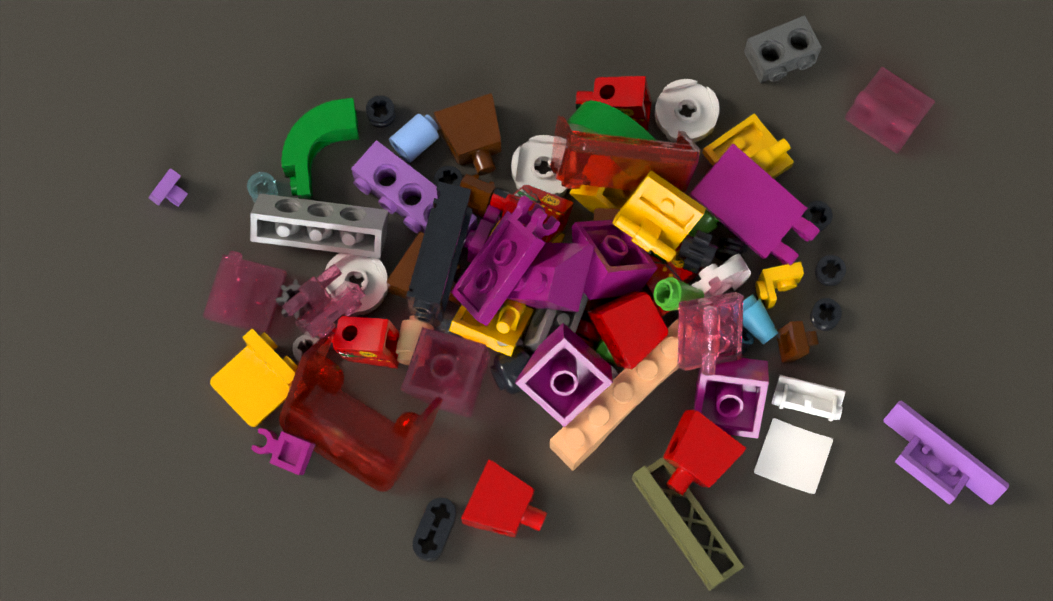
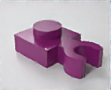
[464,205,501,263]
[251,428,315,475]

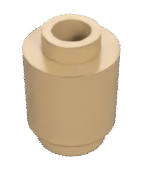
[396,316,434,367]

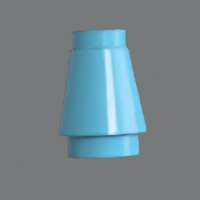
[732,294,778,344]

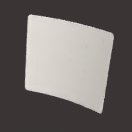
[754,418,833,494]

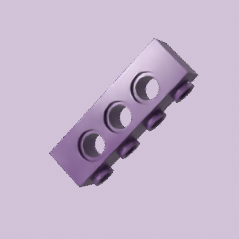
[351,140,478,243]

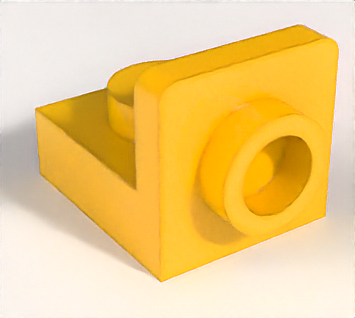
[755,261,804,309]

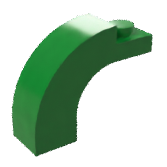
[281,98,359,200]
[562,101,662,175]

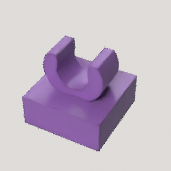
[148,168,188,207]

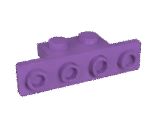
[883,401,1009,505]

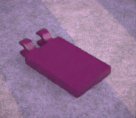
[689,144,820,266]
[451,195,560,326]

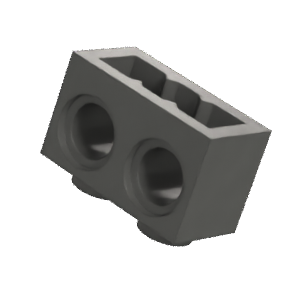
[744,15,822,84]

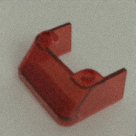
[550,116,700,193]
[279,330,443,492]

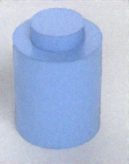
[389,114,439,163]

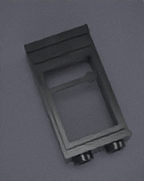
[406,181,473,323]

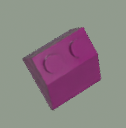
[572,220,657,300]
[507,242,594,312]
[515,322,613,427]
[694,353,769,438]

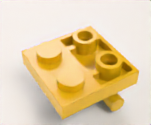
[702,113,794,179]
[612,171,706,262]
[449,298,534,357]

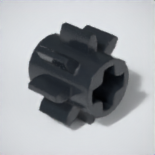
[677,230,718,274]

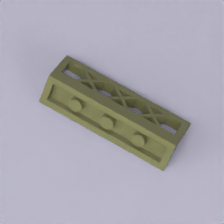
[632,456,744,591]

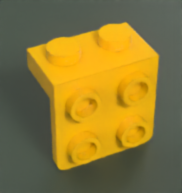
[210,328,302,427]

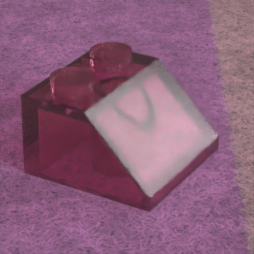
[401,327,491,418]

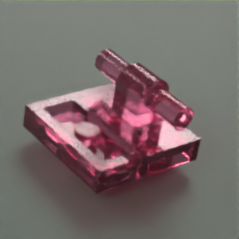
[844,67,935,154]
[203,251,287,335]
[282,264,366,338]
[677,292,744,376]

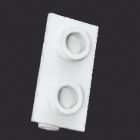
[772,375,846,421]

